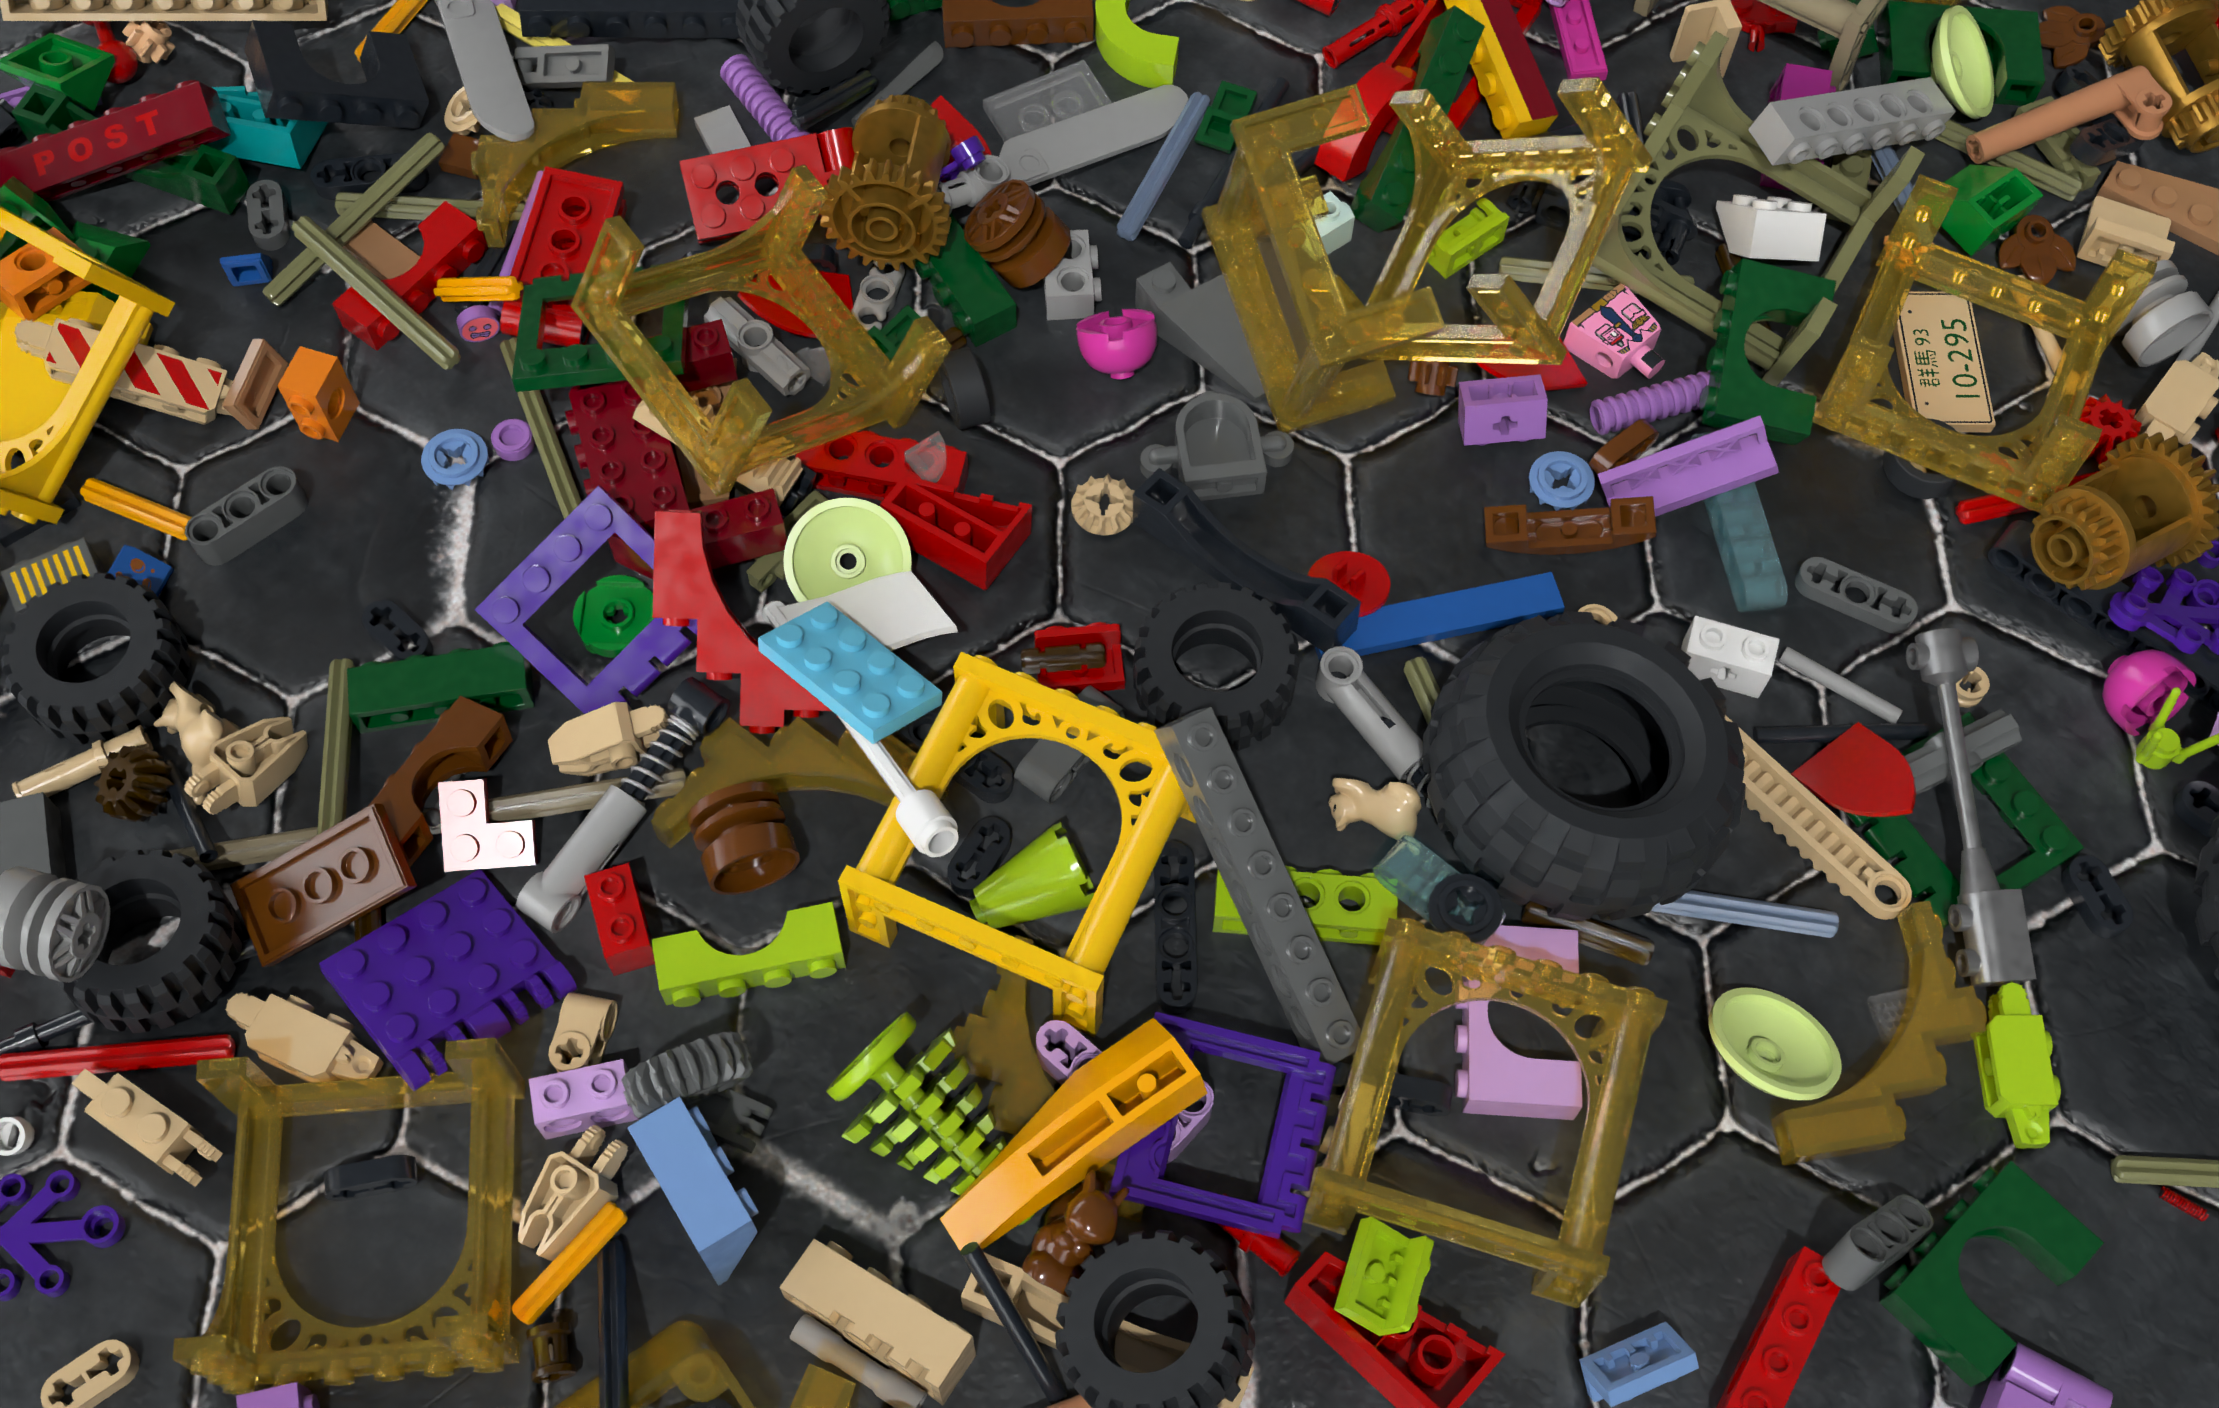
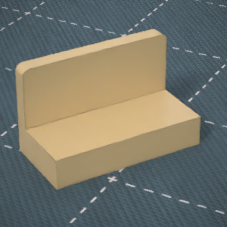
[1670,0,1742,78]

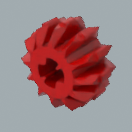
[2065,394,2142,464]

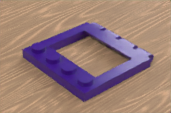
[475,485,698,714]
[1109,1012,1336,1239]

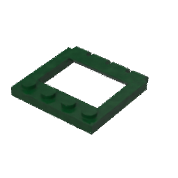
[512,262,690,392]
[1845,712,2084,930]

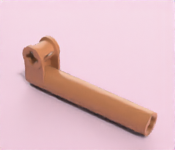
[1966,65,2172,164]

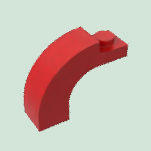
[1314,62,1417,182]

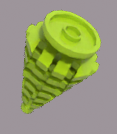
[826,1011,1034,1225]

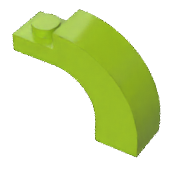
[1095,0,1179,89]

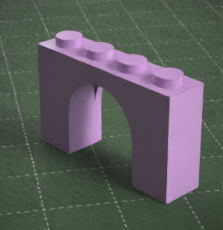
[1454,923,1582,1120]

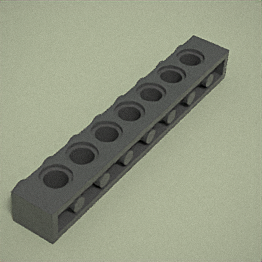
[1154,707,1367,1064]

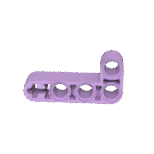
[1036,1020,1214,1164]

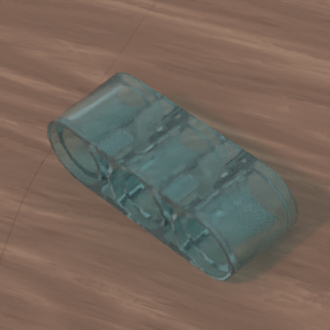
[1373,835,1506,953]

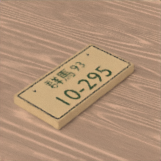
[1887,291,1996,433]

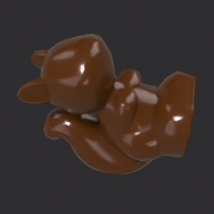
[1022,1169,1129,1297]

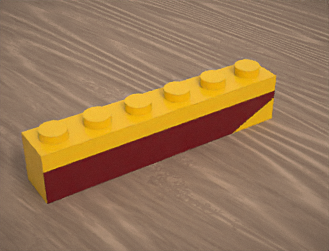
[1444,0,1559,143]

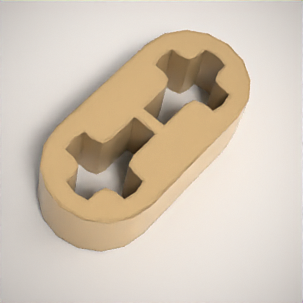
[40,1339,140,1408]

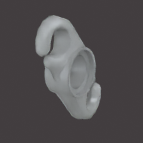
[850,261,905,334]

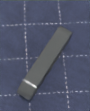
[1795,557,1918,634]

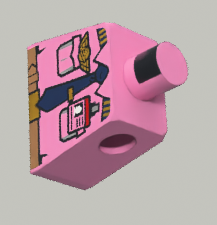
[1564,283,1665,379]

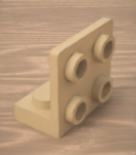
[2076,196,2175,275]

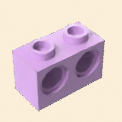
[529,1059,639,1140]

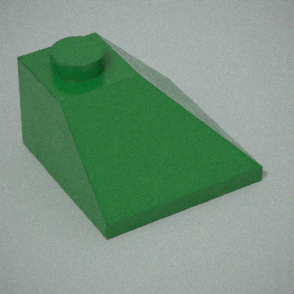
[71,221,151,303]

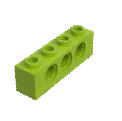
[1212,866,1398,946]

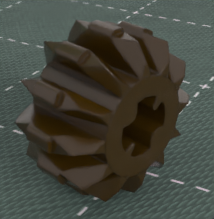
[94,746,174,822]

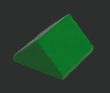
[0,33,115,111]

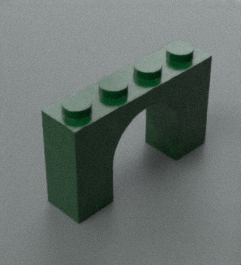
[1877,1,2045,106]
[1699,258,1836,446]
[1879,1161,2104,1387]

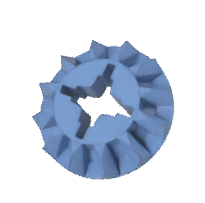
[421,429,490,490]
[1528,451,1595,511]

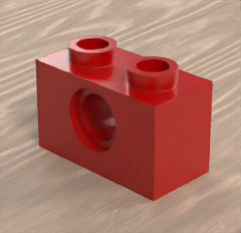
[584,863,655,976]

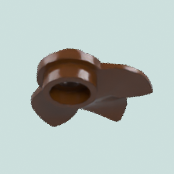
[2039,5,2106,69]
[1998,215,2076,290]

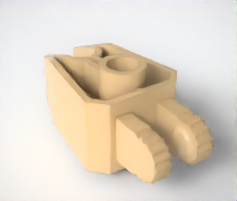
[548,702,669,777]
[184,717,308,815]
[518,1125,628,1261]

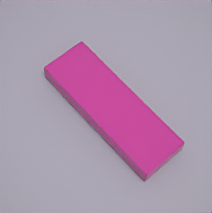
[1548,0,1608,83]

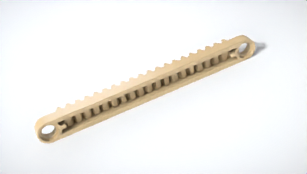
[1578,604,1912,920]

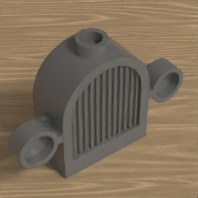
[1140,391,1294,501]

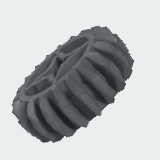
[621,1031,753,1118]

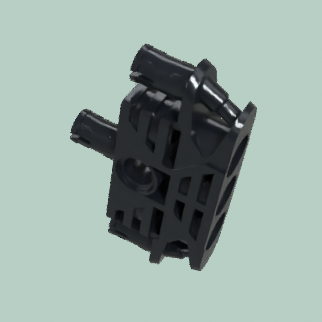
[1507,141,1697,265]

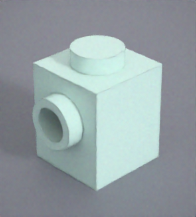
[1291,191,1355,263]

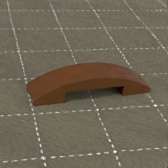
[1484,496,1656,555]

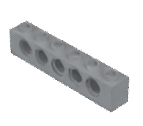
[1748,77,1956,166]

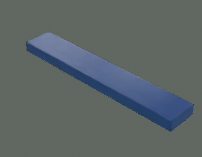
[1315,572,1565,662]

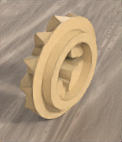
[444,87,481,136]
[1071,474,1135,535]

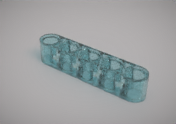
[1691,431,1788,613]

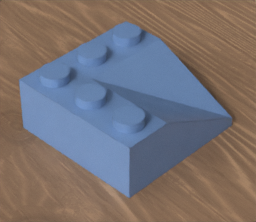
[627,1096,759,1286]

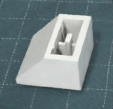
[1716,194,1827,262]

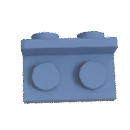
[1579,1321,1699,1407]

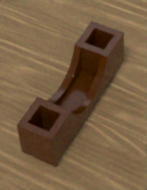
[942,0,1094,48]
[362,695,513,868]

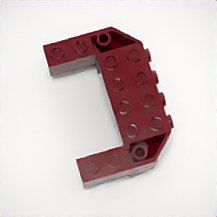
[565,319,787,579]

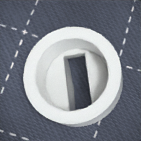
[0,1116,35,1156]

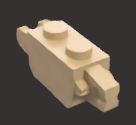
[2134,352,2219,446]
[225,992,384,1090]
[72,1069,223,1187]

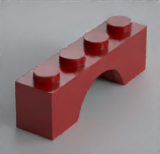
[332,201,488,351]

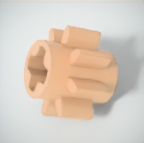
[122,21,175,63]

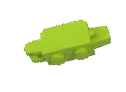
[1973,981,2061,1149]

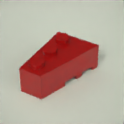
[880,476,1033,591]

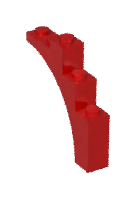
[653,509,839,734]

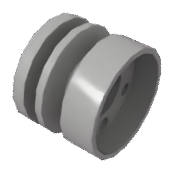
[2097,260,2214,367]
[0,866,110,983]

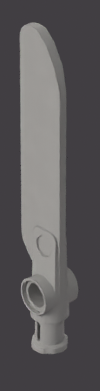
[434,0,535,142]
[937,84,1189,215]

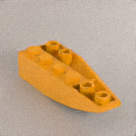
[940,1018,1208,1251]

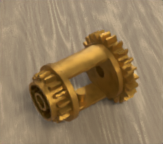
[2098,0,2219,153]
[818,94,951,271]
[2030,432,2219,590]

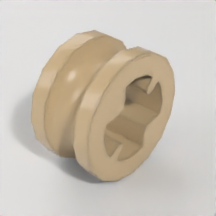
[1956,667,1990,708]

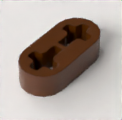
[1589,418,1659,475]

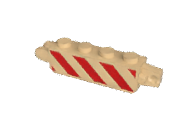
[14,318,256,425]

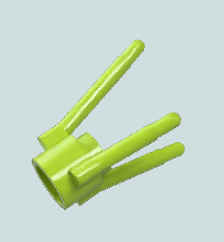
[2135,687,2219,769]

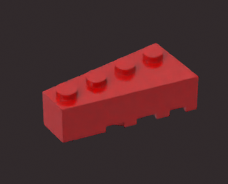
[1284,1251,1506,1408]

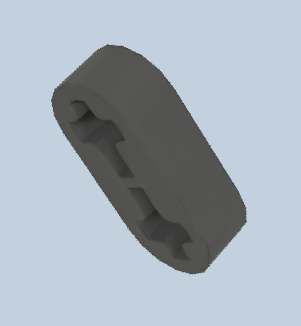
[246,180,290,251]

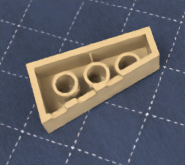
[779,1239,976,1405]

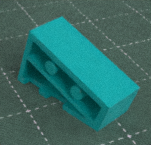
[193,86,329,169]

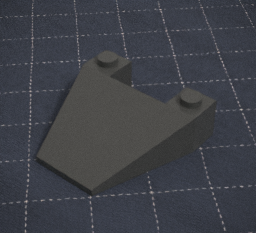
[1135,211,1322,402]

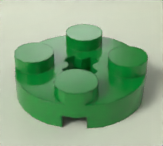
[573,575,654,658]

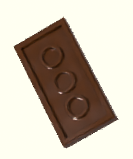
[230,803,417,967]

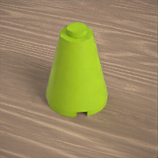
[969,822,1095,929]

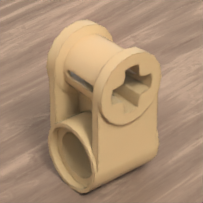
[548,992,618,1073]

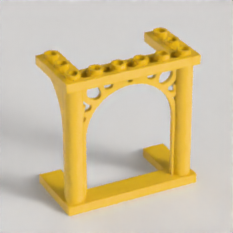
[0,206,175,525]
[838,652,1196,1038]

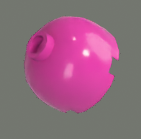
[1076,309,1157,379]
[2102,649,2196,736]

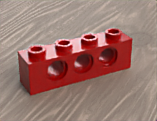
[795,422,969,501]
[1716,1246,1841,1408]

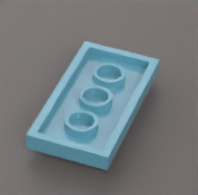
[758,602,942,744]

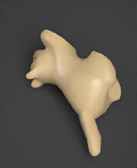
[154,681,241,805]
[1328,778,1432,871]

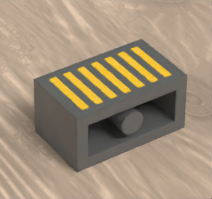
[1,537,105,614]

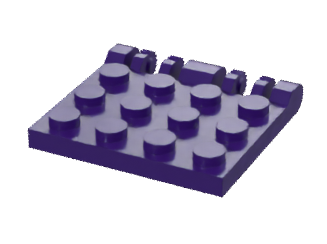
[319,869,577,1091]

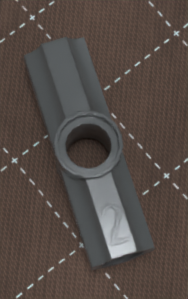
[1904,709,2022,795]

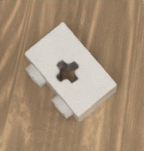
[1681,616,1780,698]

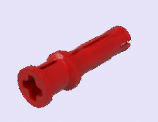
[1322,0,1425,69]

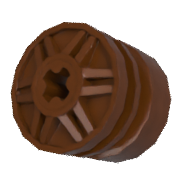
[964,179,1071,288]
[686,781,800,895]

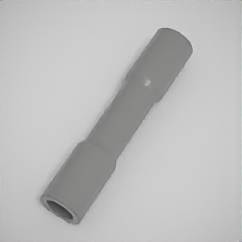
[790,1314,928,1408]

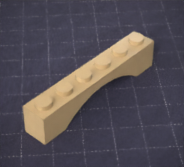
[961,1252,1254,1408]

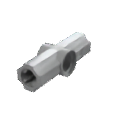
[704,296,811,396]

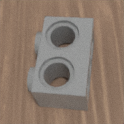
[1043,230,1102,320]

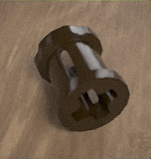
[526,1322,577,1383]

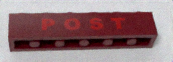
[0,80,231,203]

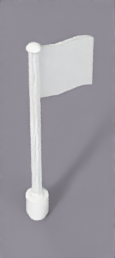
[762,571,959,857]

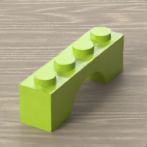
[651,902,846,1007]

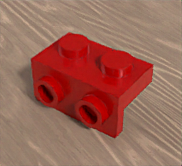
[1034,622,1125,694]

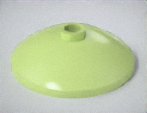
[1931,5,1994,119]
[783,498,912,602]
[1708,987,1842,1100]

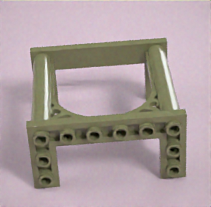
[1569,31,1925,386]

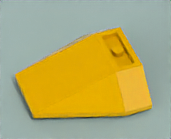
[0,291,153,449]

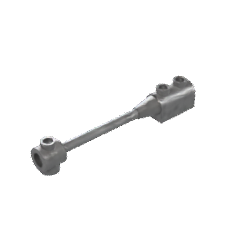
[1906,628,2037,987]

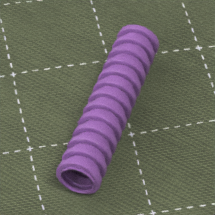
[720,54,810,142]
[1590,371,1711,436]

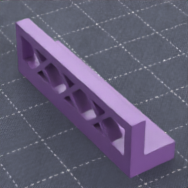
[1598,416,1779,517]

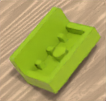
[1334,1217,1434,1336]

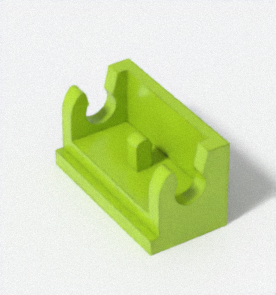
[1417,198,1510,279]

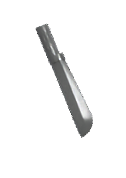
[851,41,944,127]

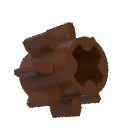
[1408,351,1459,396]

